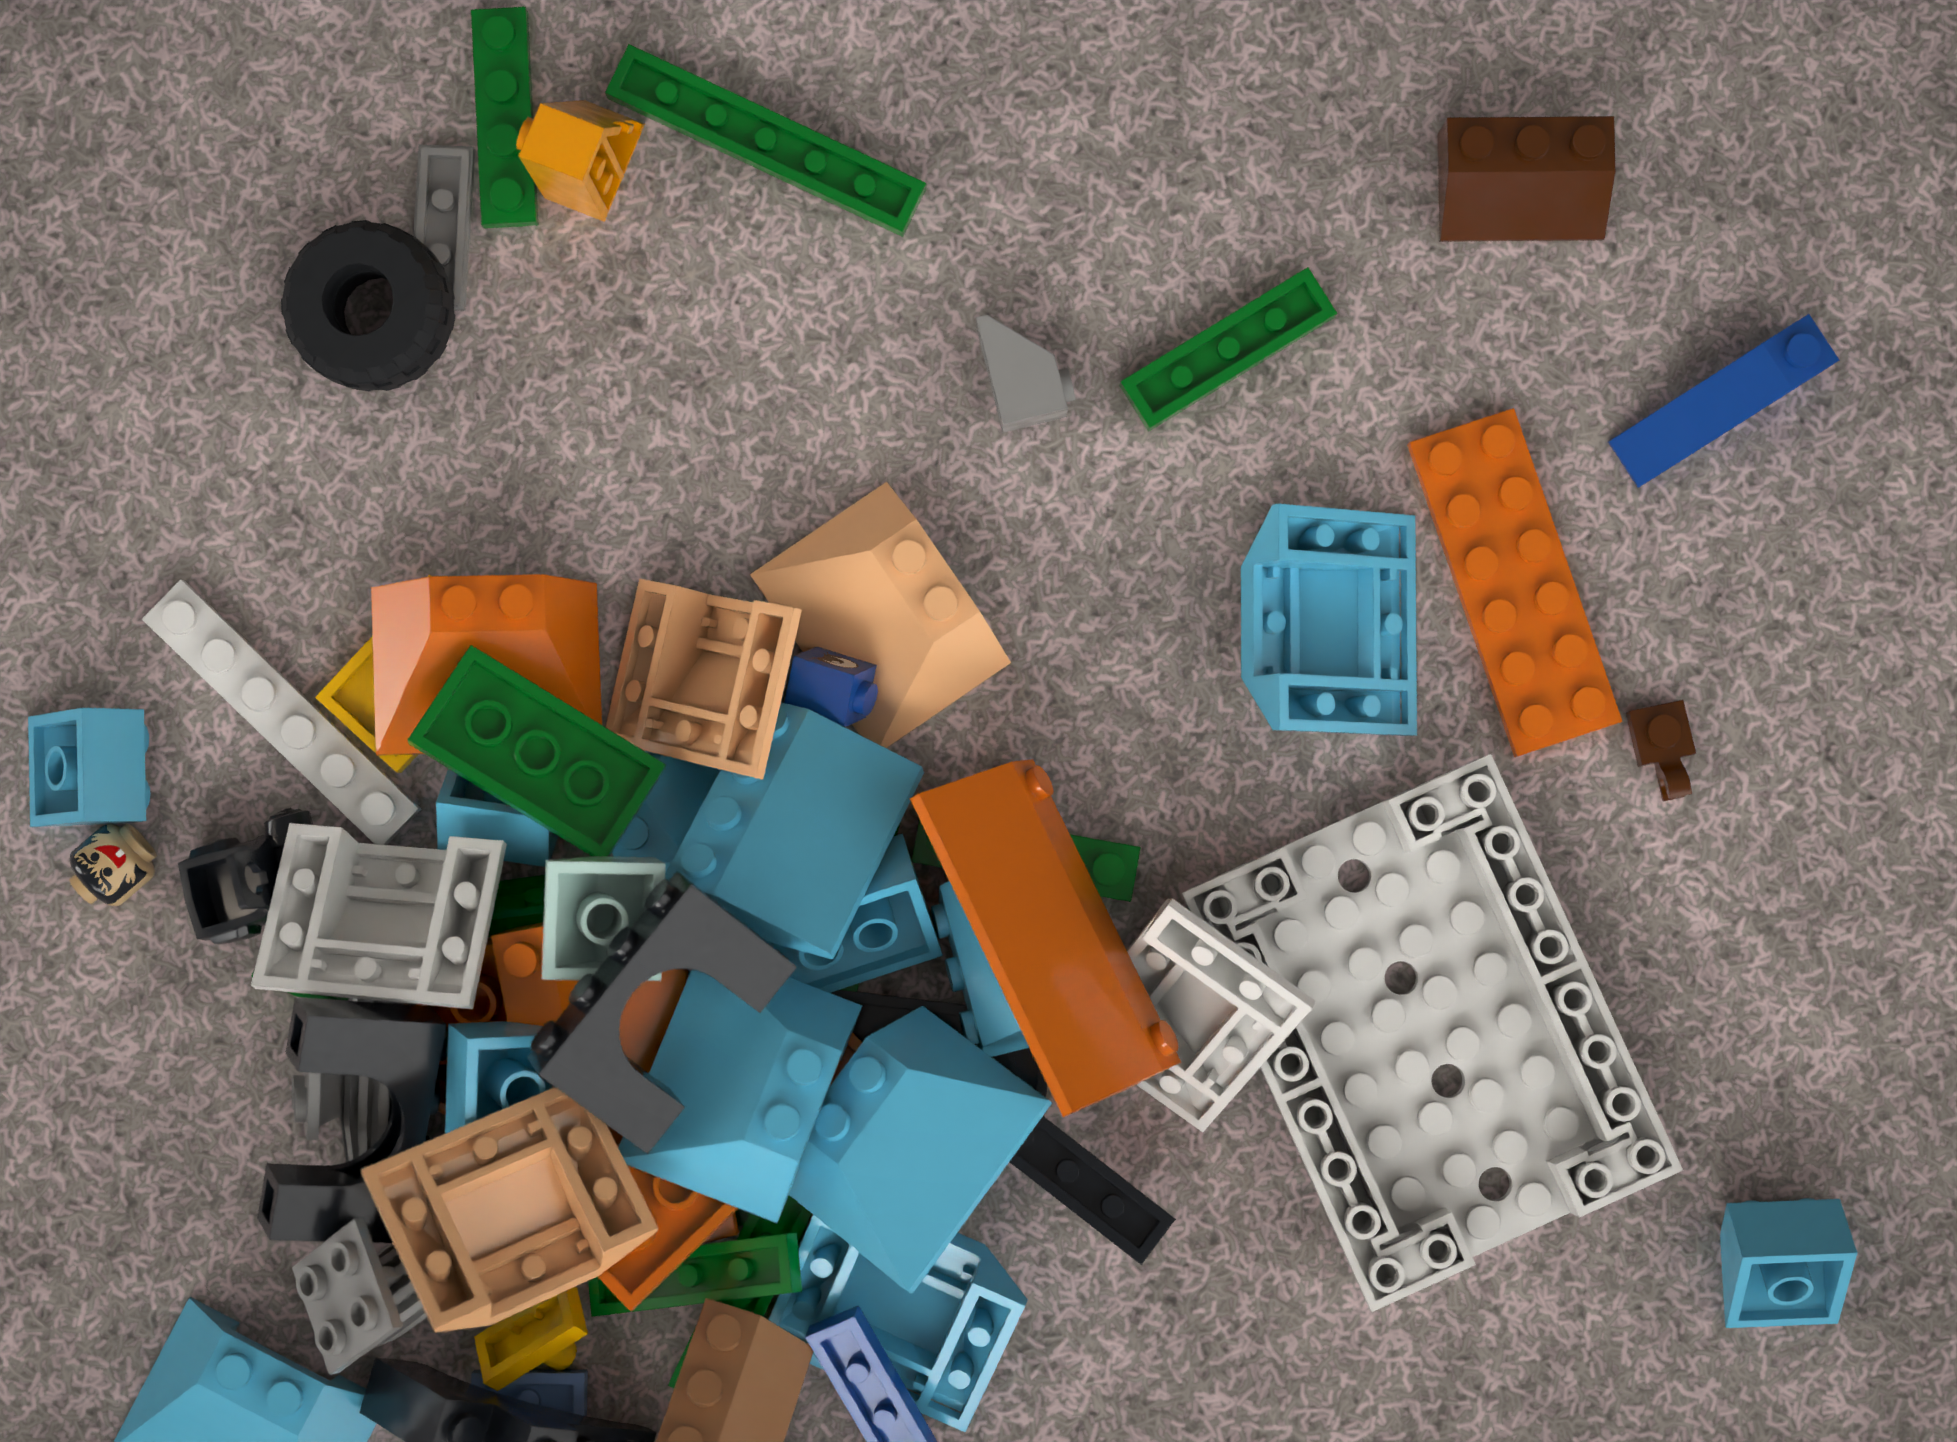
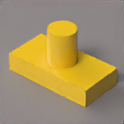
[474,1287,588,1391]

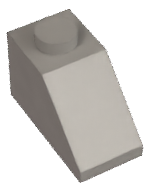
[976,315,1075,433]

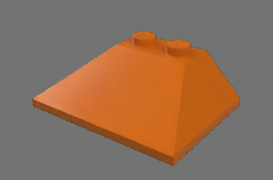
[371,574,602,756]

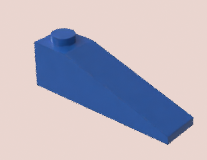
[1608,314,1840,488]

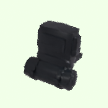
[178,808,313,945]

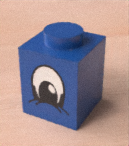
[784,647,878,727]

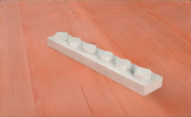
[142,579,421,845]

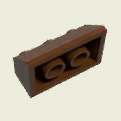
[1437,116,1616,242]

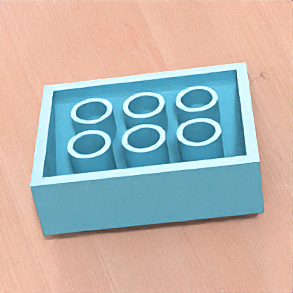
[665,702,924,960]

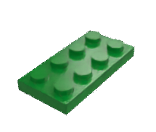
[407,645,666,856]

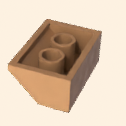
[656,1298,813,1442]

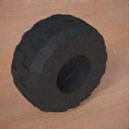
[281,220,456,392]

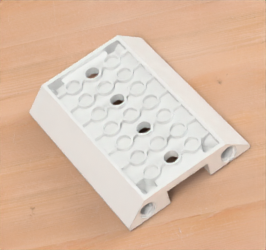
[1181,754,1683,1312]

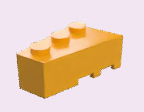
[516,100,645,222]

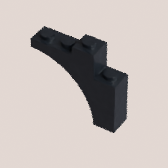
[359,1357,657,1442]

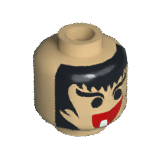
[69,823,157,906]

